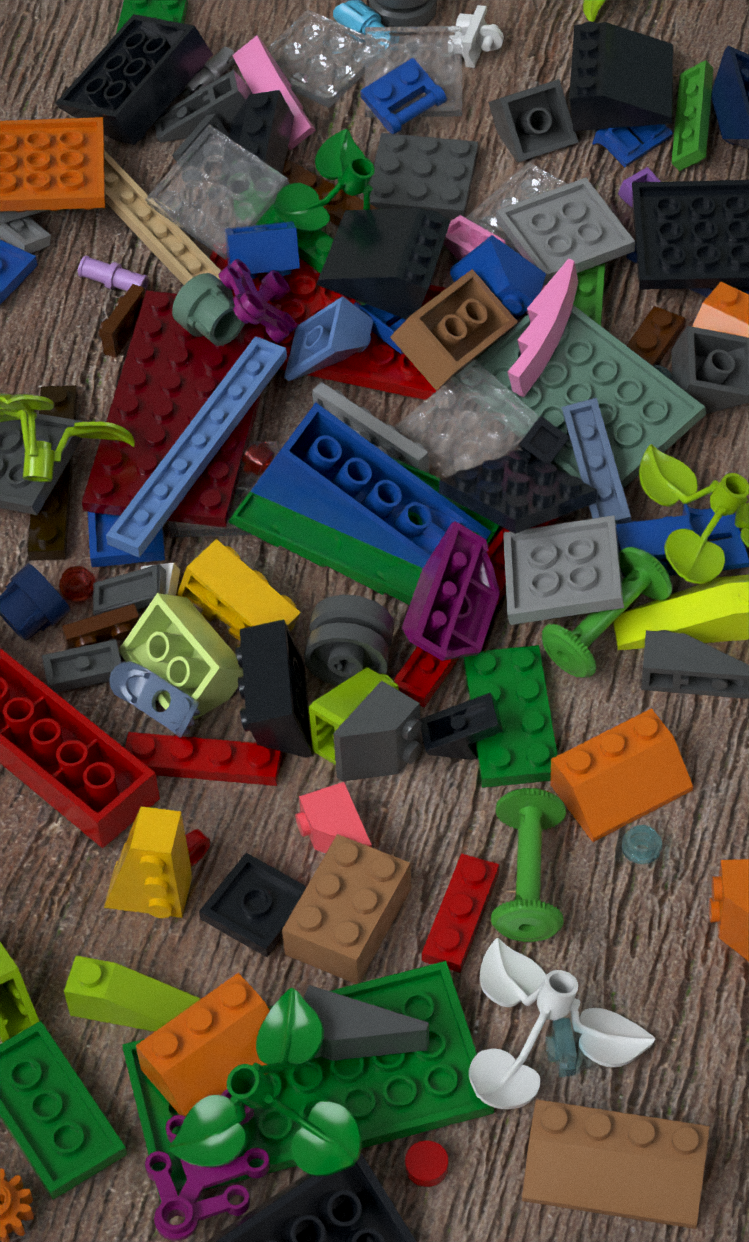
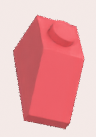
[295,782,372,854]

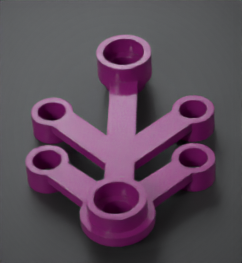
[218,259,297,343]
[145,1089,270,1241]

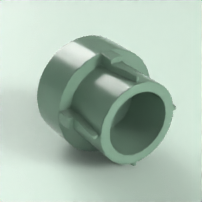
[172,273,245,346]

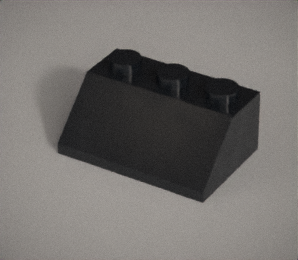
[216,90,294,200]
[235,619,313,758]

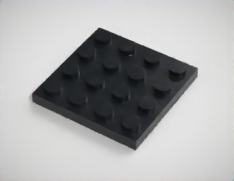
[631,180,749,290]

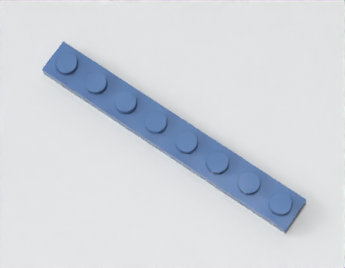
[106,336,287,558]

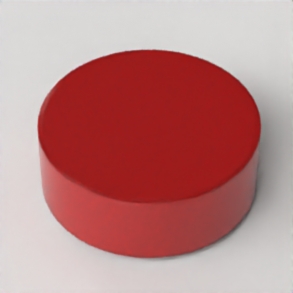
[185,829,210,867]
[405,1140,449,1187]

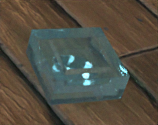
[545,1018,577,1077]

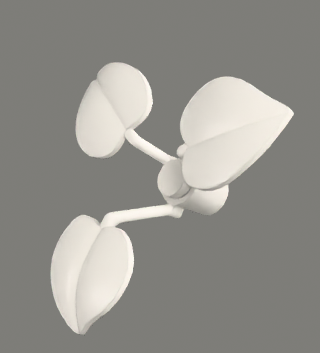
[469,938,655,1110]

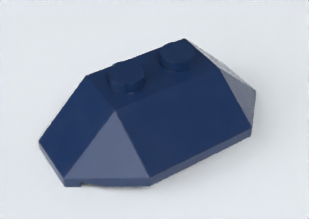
[711,46,749,150]

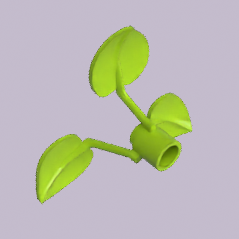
[0,393,135,482]
[639,444,749,584]

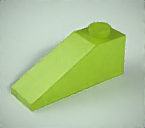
[64,956,200,1032]

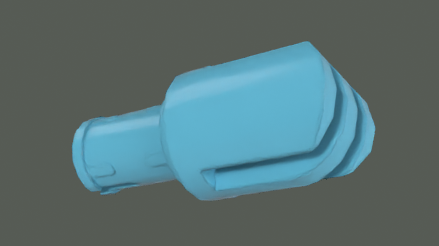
[333,0,399,54]

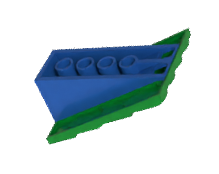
[228,402,500,605]

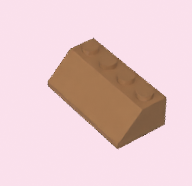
[522,1099,710,1229]

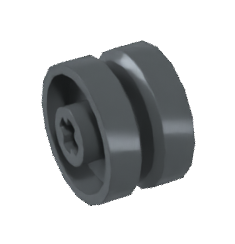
[368,0,437,31]
[304,595,394,686]

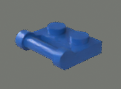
[360,57,447,134]

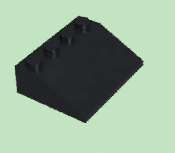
[55,14,213,145]
[569,22,674,131]
[316,207,451,320]
[206,1153,417,1242]

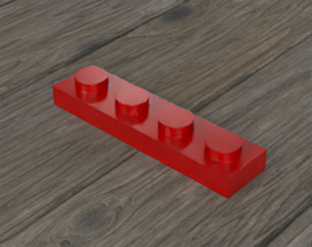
[125,732,282,786]

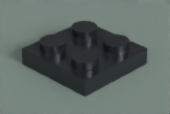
[199,853,307,957]

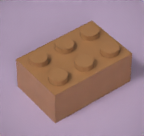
[390,269,518,391]
[282,834,412,984]

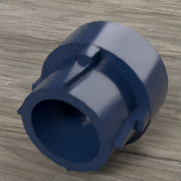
[0,563,71,641]

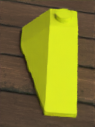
[613,575,749,650]

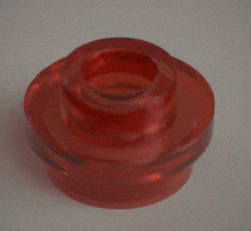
[242,442,274,477]
[59,566,96,601]

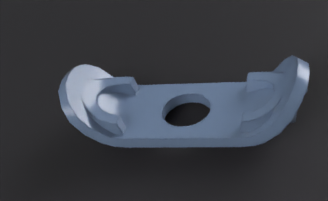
[109,661,200,738]

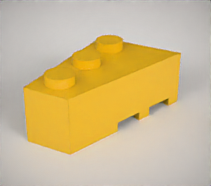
[176,539,301,641]
[104,806,192,918]

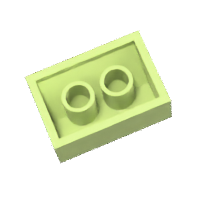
[119,593,243,720]

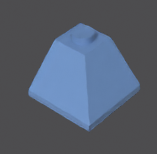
[284,296,373,381]

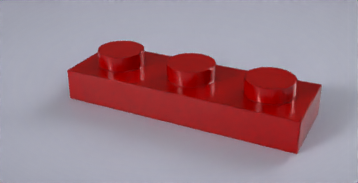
[421,853,499,973]

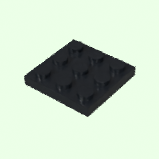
[439,450,597,534]

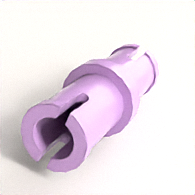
[78,255,149,292]

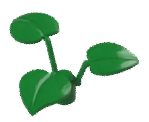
[272,129,375,233]
[168,988,362,1176]

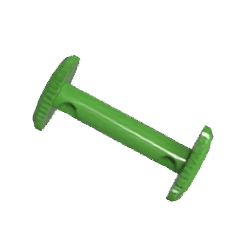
[542,547,672,678]
[491,788,566,942]

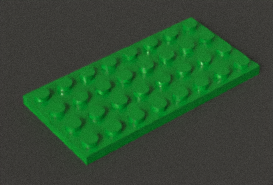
[122,961,494,1202]

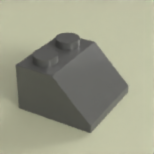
[488,79,578,162]
[671,326,749,414]
[333,681,422,781]

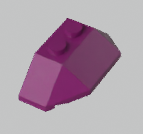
[402,521,500,661]

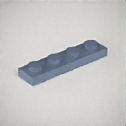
[562,398,632,524]

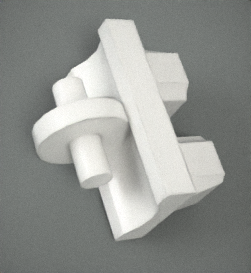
[448,5,504,68]

